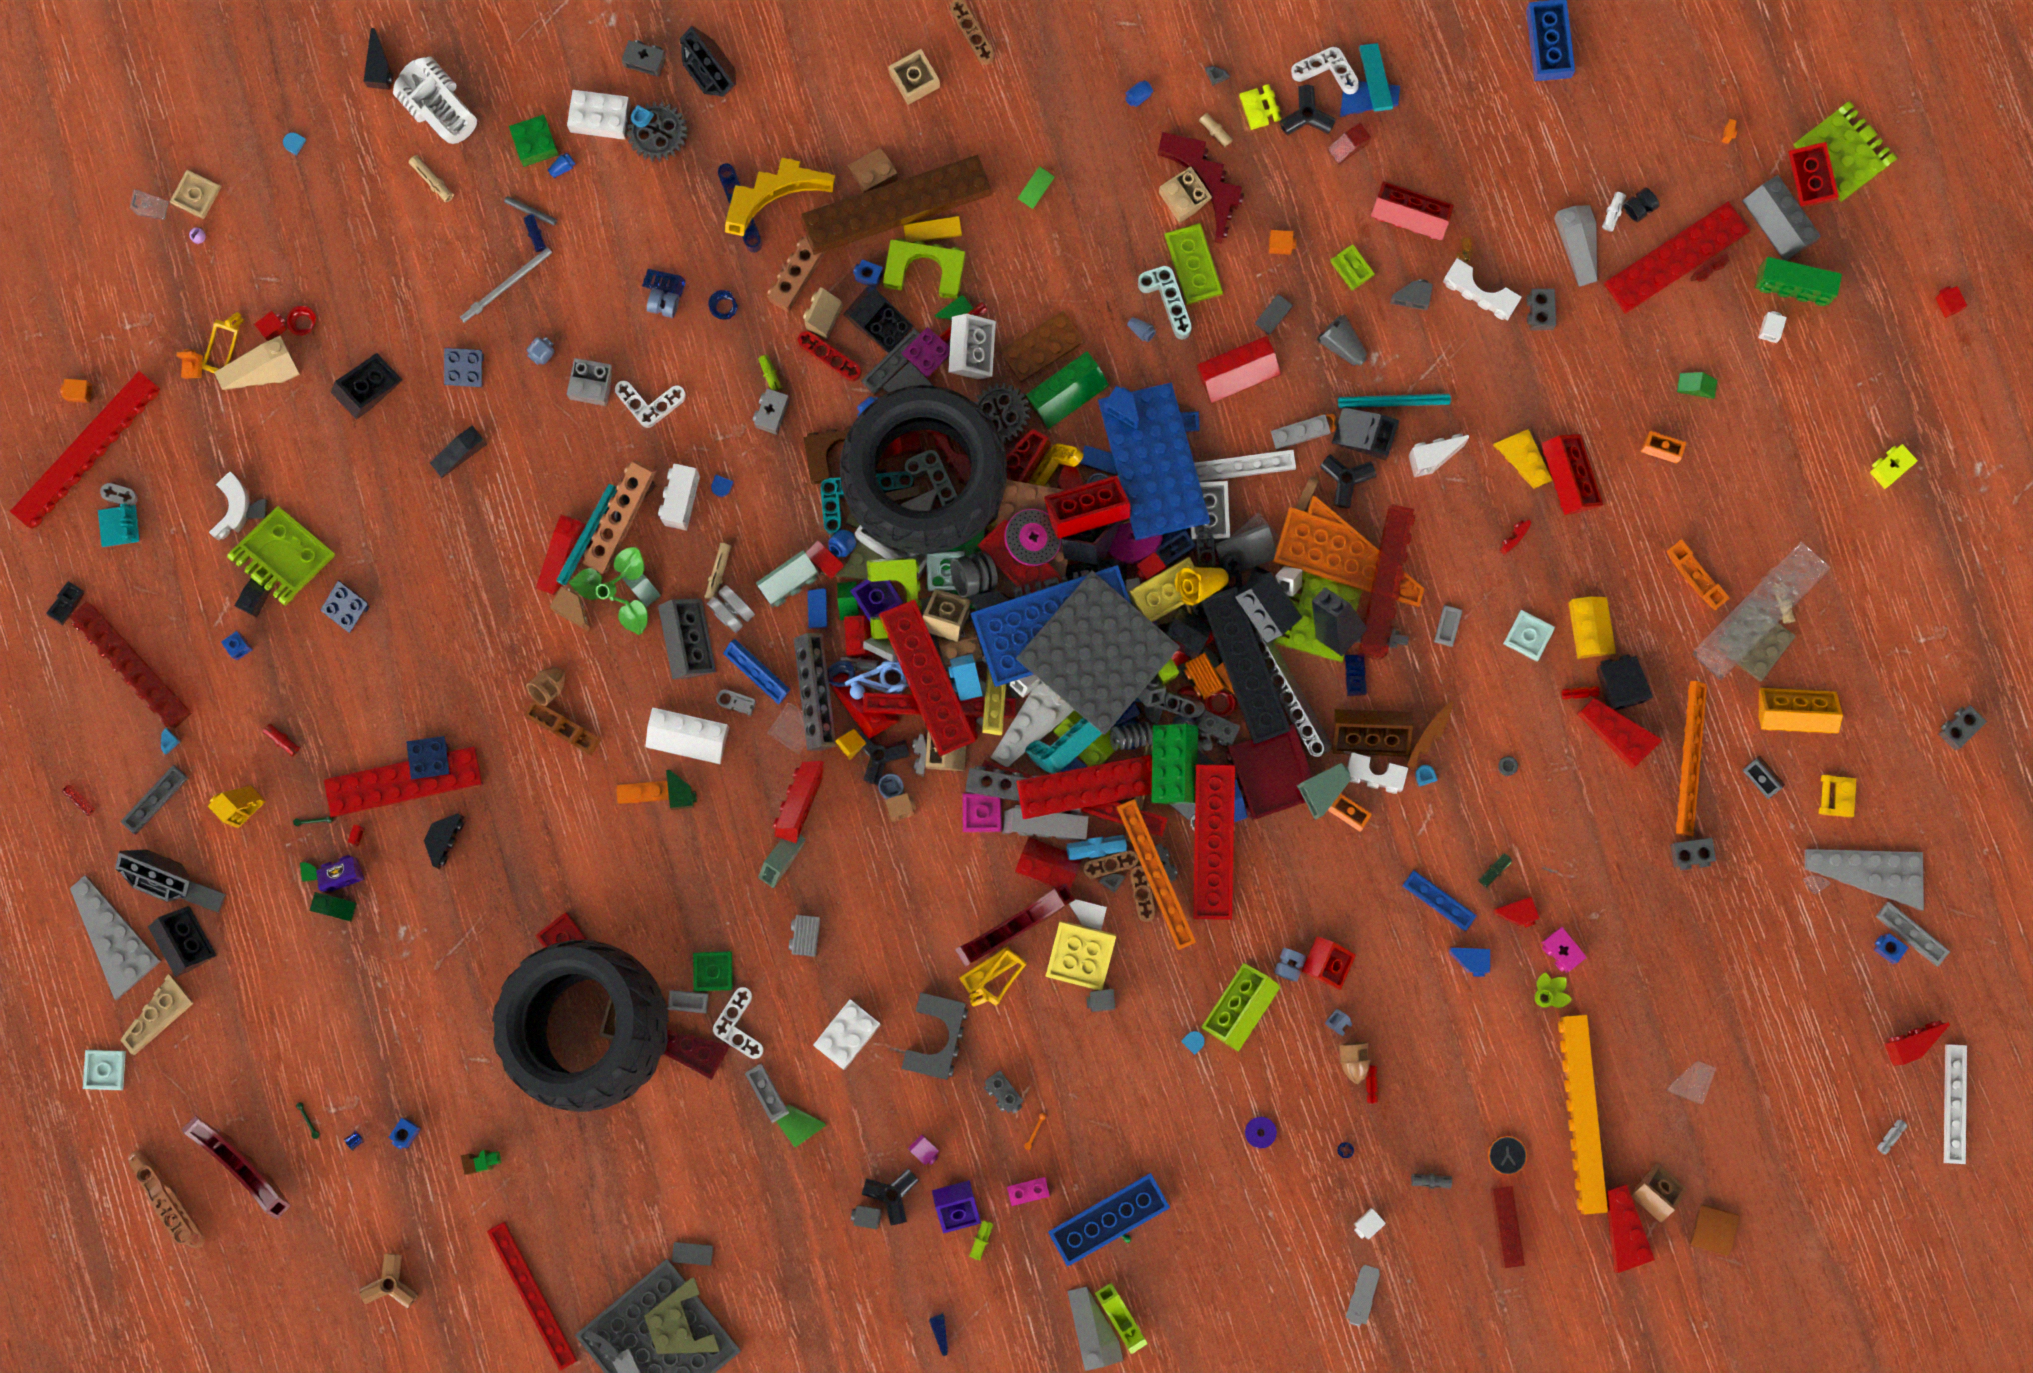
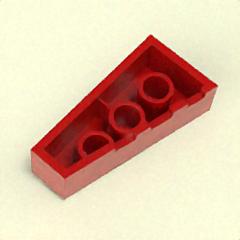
[1006,429,1051,483]
[1577,698,1663,769]

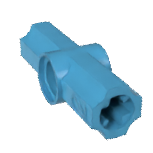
[1066,835,1127,860]

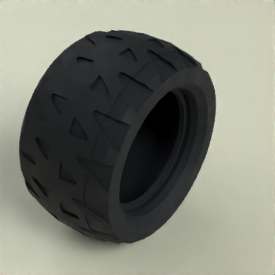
[840,385,1007,554]
[492,940,669,1112]

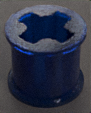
[344,1130,364,1151]
[1337,1142,1354,1158]

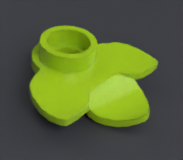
[1535,973,1572,1008]

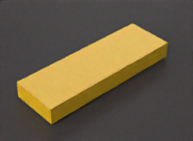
[903,216,962,243]
[959,946,1018,994]

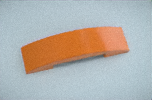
[1666,539,1730,610]

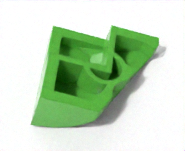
[776,1104,827,1148]

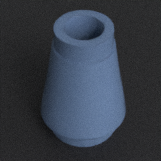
[1127,317,1156,342]

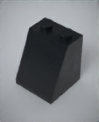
[1312,587,1368,657]
[1596,654,1653,710]

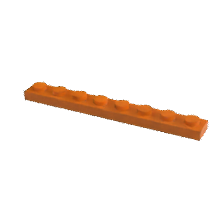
[1676,681,1707,836]
[1117,799,1196,950]

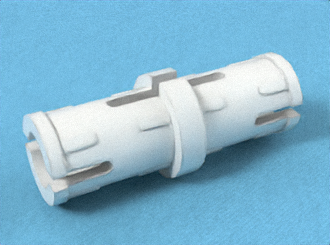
[1602,192,1626,231]

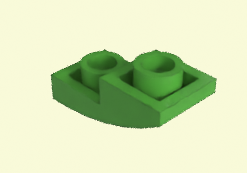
[1017,166,1055,209]

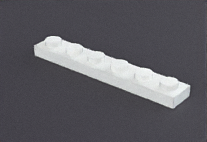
[1194,450,1296,482]
[1944,1045,1967,1164]

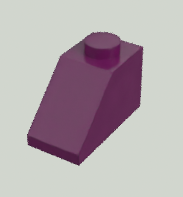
[908,1134,939,1165]

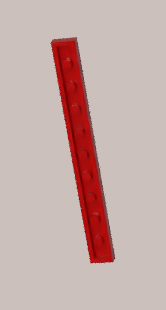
[982,760,1168,837]

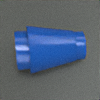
[547,152,576,178]

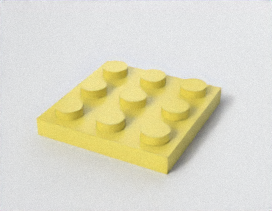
[1046,920,1116,991]

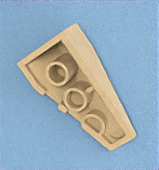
[214,336,300,390]

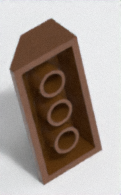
[1332,709,1413,757]

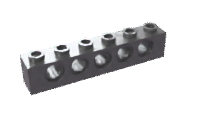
[793,633,836,751]
[965,766,1081,812]

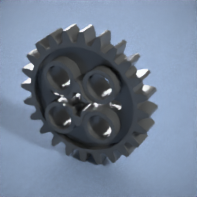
[627,101,688,162]
[974,383,1032,445]

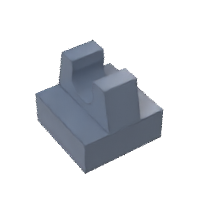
[1325,1009,1352,1036]

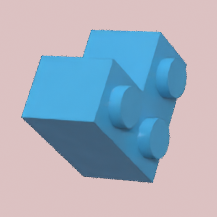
[948,654,983,701]

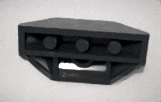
[680,26,736,97]
[115,849,191,902]

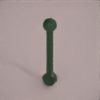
[293,816,333,826]
[296,1102,320,1139]

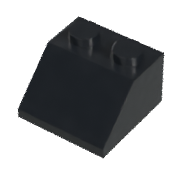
[1164,607,1211,659]

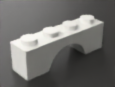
[1443,258,1522,321]

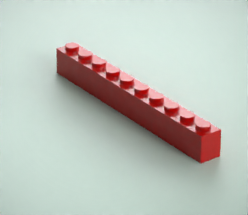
[10,371,160,529]

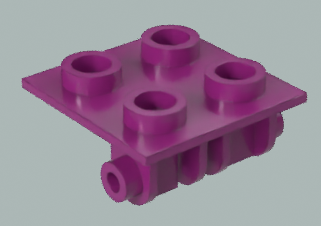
[901,327,950,377]

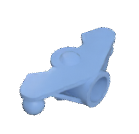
[845,659,909,699]

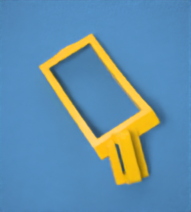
[202,312,244,373]
[969,948,1027,1007]

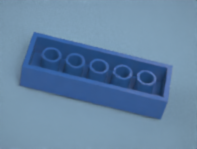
[1048,1173,1170,1267]

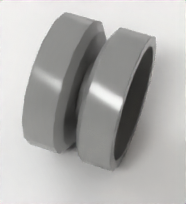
[706,585,755,633]

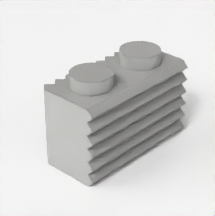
[789,915,820,957]

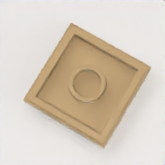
[170,170,221,219]

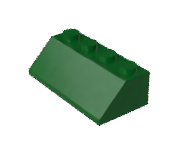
[1026,351,1109,430]

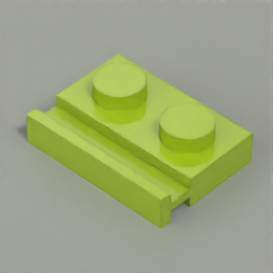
[1330,244,1375,291]

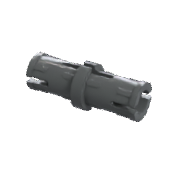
[1411,1173,1452,1189]

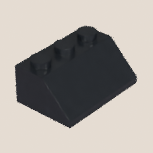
[1235,571,1302,643]
[148,906,217,977]

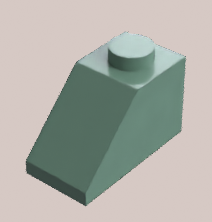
[622,574,661,608]

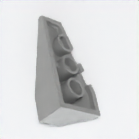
[1554,205,1597,287]

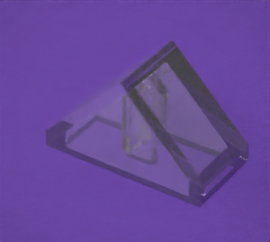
[130,189,169,220]

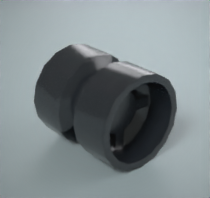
[1623,187,1660,223]

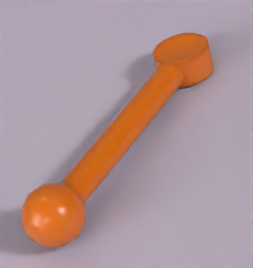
[1024,1112,1047,1150]

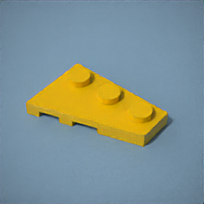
[1493,429,1552,489]

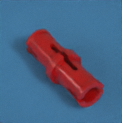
[263,723,300,757]

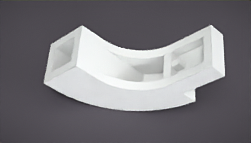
[209,472,250,541]

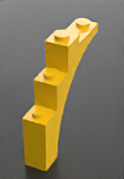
[725,158,835,236]

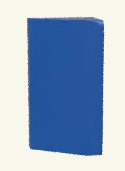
[808,588,828,629]

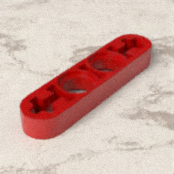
[798,331,861,381]

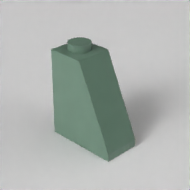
[1297,763,1351,820]
[758,834,806,888]

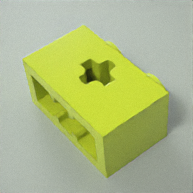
[1870,444,1918,489]

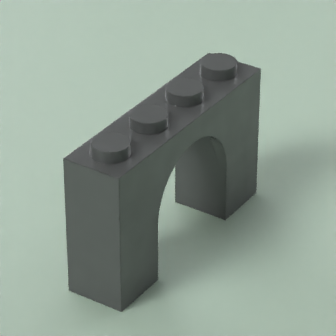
[901,992,969,1080]

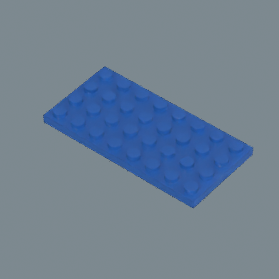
[1098,382,1210,541]
[971,565,1131,687]

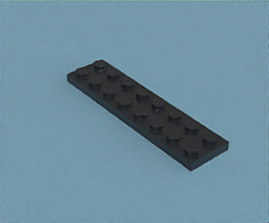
[1200,587,1291,744]

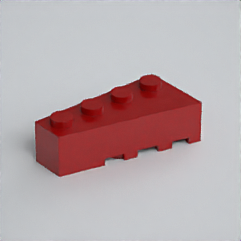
[1606,1184,1655,1273]

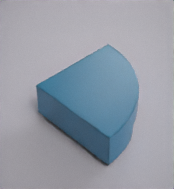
[161,728,181,755]

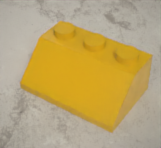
[1569,596,1616,659]

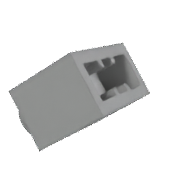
[753,389,790,435]

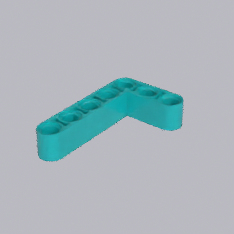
[820,471,914,536]
[1025,718,1102,774]

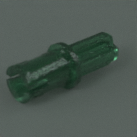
[1478,854,1512,888]

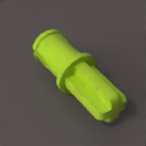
[758,355,782,391]
[969,1220,993,1261]

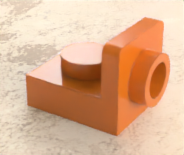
[176,349,203,379]

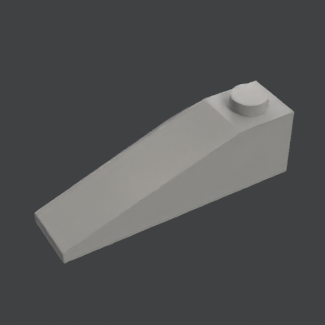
[1068,1287,1123,1371]

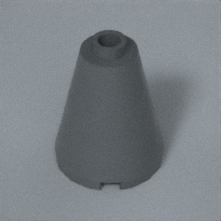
[1316,313,1368,366]

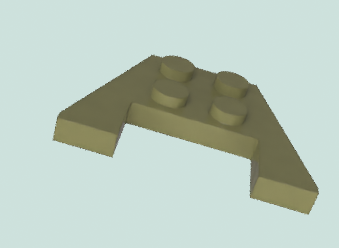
[820,511,886,580]
[644,1277,720,1354]

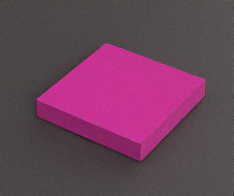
[963,793,1002,832]

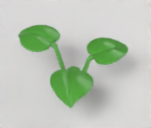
[569,547,648,635]

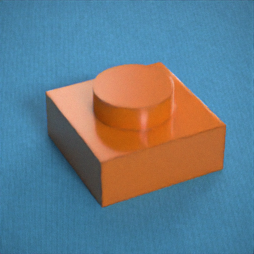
[1721,119,1738,144]

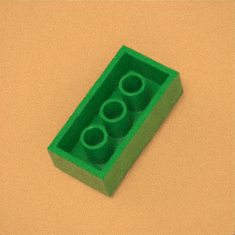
[1755,257,1842,306]
[1152,724,1198,804]

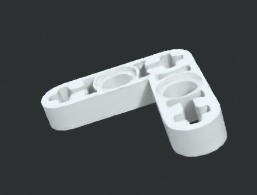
[1291,47,1359,94]
[615,381,686,428]
[713,987,764,1059]

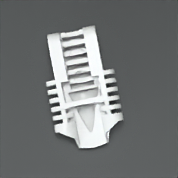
[393,57,477,144]

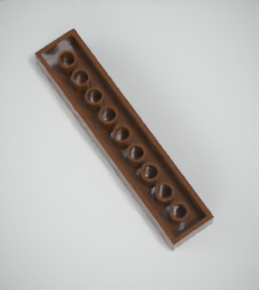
[801,155,991,255]

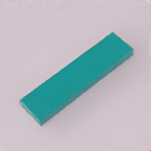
[1359,43,1393,112]

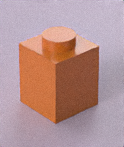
[1269,230,1296,255]
[60,379,92,403]

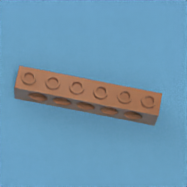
[767,202,829,313]
[583,461,657,574]

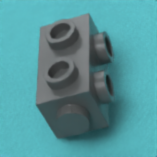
[1138,677,1166,707]
[1195,711,1240,747]
[984,1070,1024,1114]

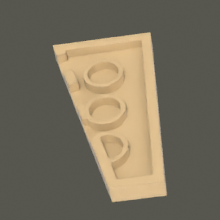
[121,974,194,1055]

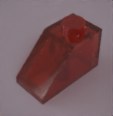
[1328,122,1371,165]

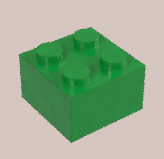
[509,114,559,167]

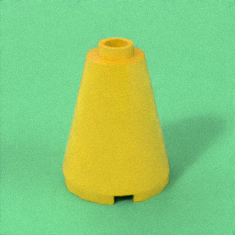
[1175,567,1229,605]

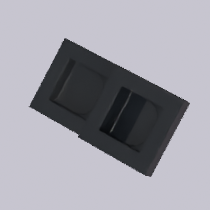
[46,581,84,626]

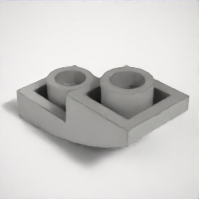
[912,734,927,777]

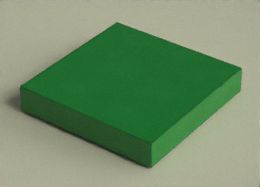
[693,951,733,992]

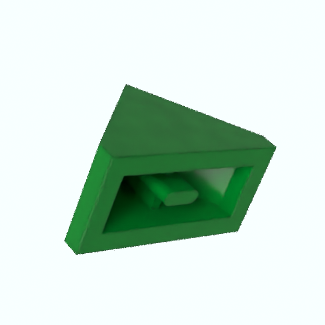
[1677,372,1718,399]
[837,581,859,621]

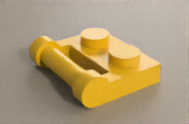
[1819,775,1856,817]

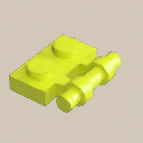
[1239,84,1281,130]

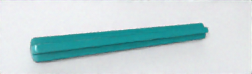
[1338,394,1451,408]
[557,484,617,586]

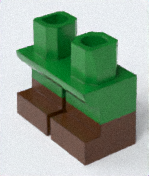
[460,1150,502,1175]

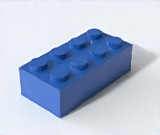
[1526,0,1575,82]

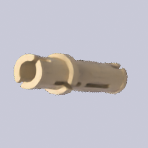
[408,155,454,203]
[704,543,732,600]

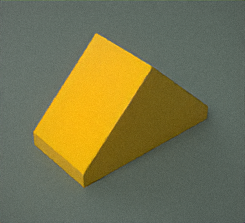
[835,729,866,760]

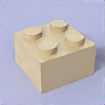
[888,49,940,105]
[923,589,971,642]

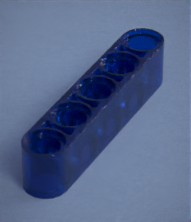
[718,163,762,253]

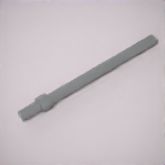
[460,247,552,323]

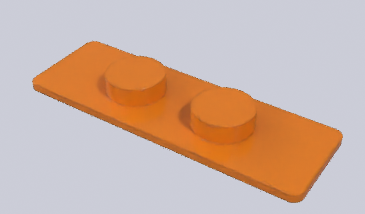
[617,781,669,804]

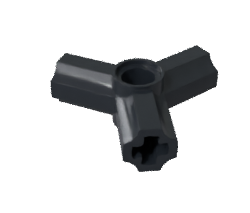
[1279,85,1336,136]
[1319,454,1377,508]
[859,731,910,785]
[862,1169,920,1226]

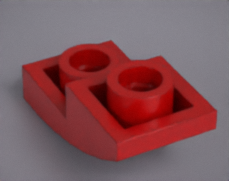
[1500,519,1531,556]
[806,541,845,580]

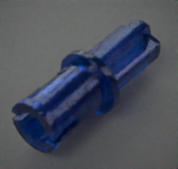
[524,214,547,252]

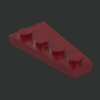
[664,1030,730,1080]

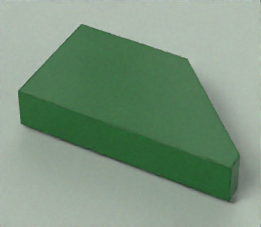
[935,294,974,321]

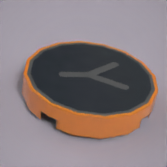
[1487,1136,1527,1175]

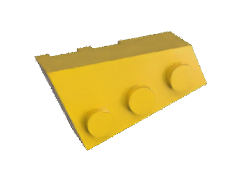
[208,785,266,828]

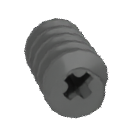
[1110,722,1153,751]

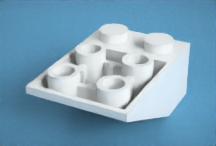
[1408,434,1469,477]

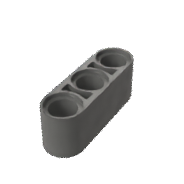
[1155,689,1205,718]

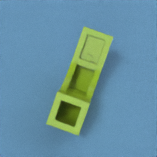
[1095,1283,1148,1354]

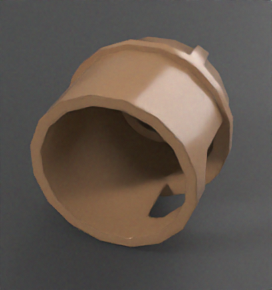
[526,667,565,706]
[1339,1042,1371,1084]

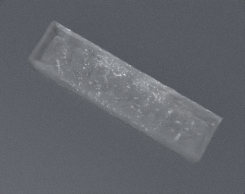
[1693,542,1830,681]

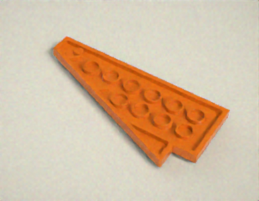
[1273,496,1425,608]

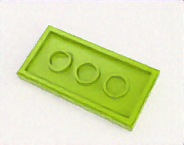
[1164,223,1223,305]

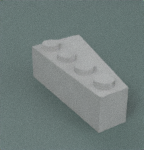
[1002,805,1088,841]

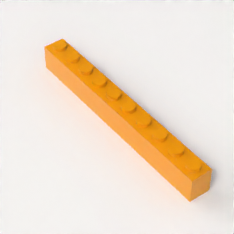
[1558,1015,1608,1214]

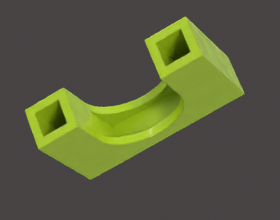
[883,238,966,299]
[867,557,922,639]

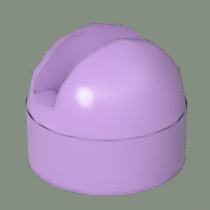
[189,228,206,244]

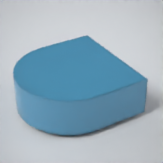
[631,105,654,128]
[283,133,306,156]
[1415,765,1438,787]
[1181,1031,1204,1055]

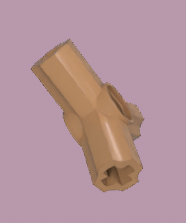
[359,1253,419,1309]

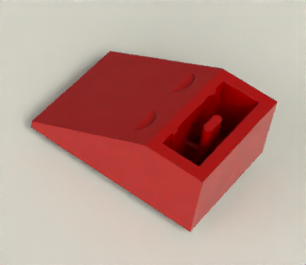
[1884,1020,1950,1066]

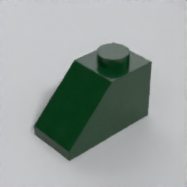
[666,770,697,810]
[309,892,357,922]

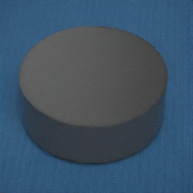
[1498,756,1518,776]

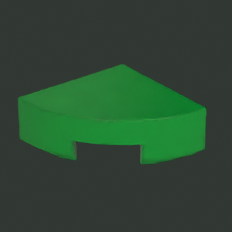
[300,862,318,882]

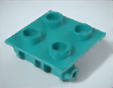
[98,504,140,547]

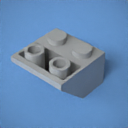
[567,358,612,406]

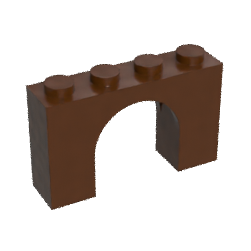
[803,426,887,485]

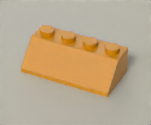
[1758,688,1843,733]

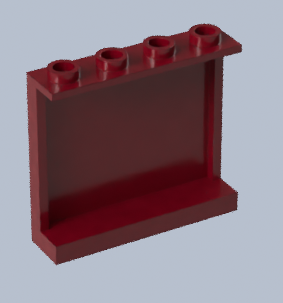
[1225,724,1312,821]

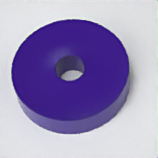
[1245,1117,1277,1148]

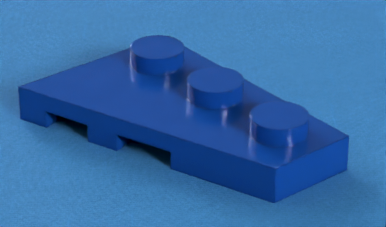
[1340,79,1400,117]

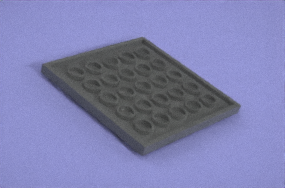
[1016,571,1180,735]
[575,1258,742,1373]

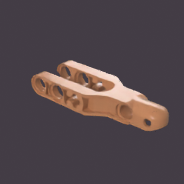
[128,1150,205,1249]

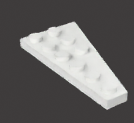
[991,681,1074,767]

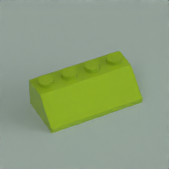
[1201,963,1281,1052]

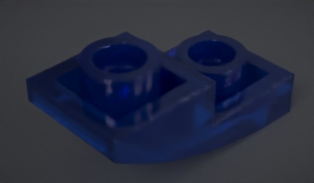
[1344,654,1367,696]

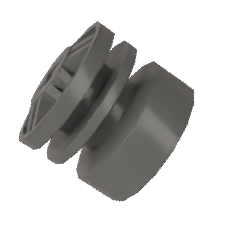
[950,551,998,598]

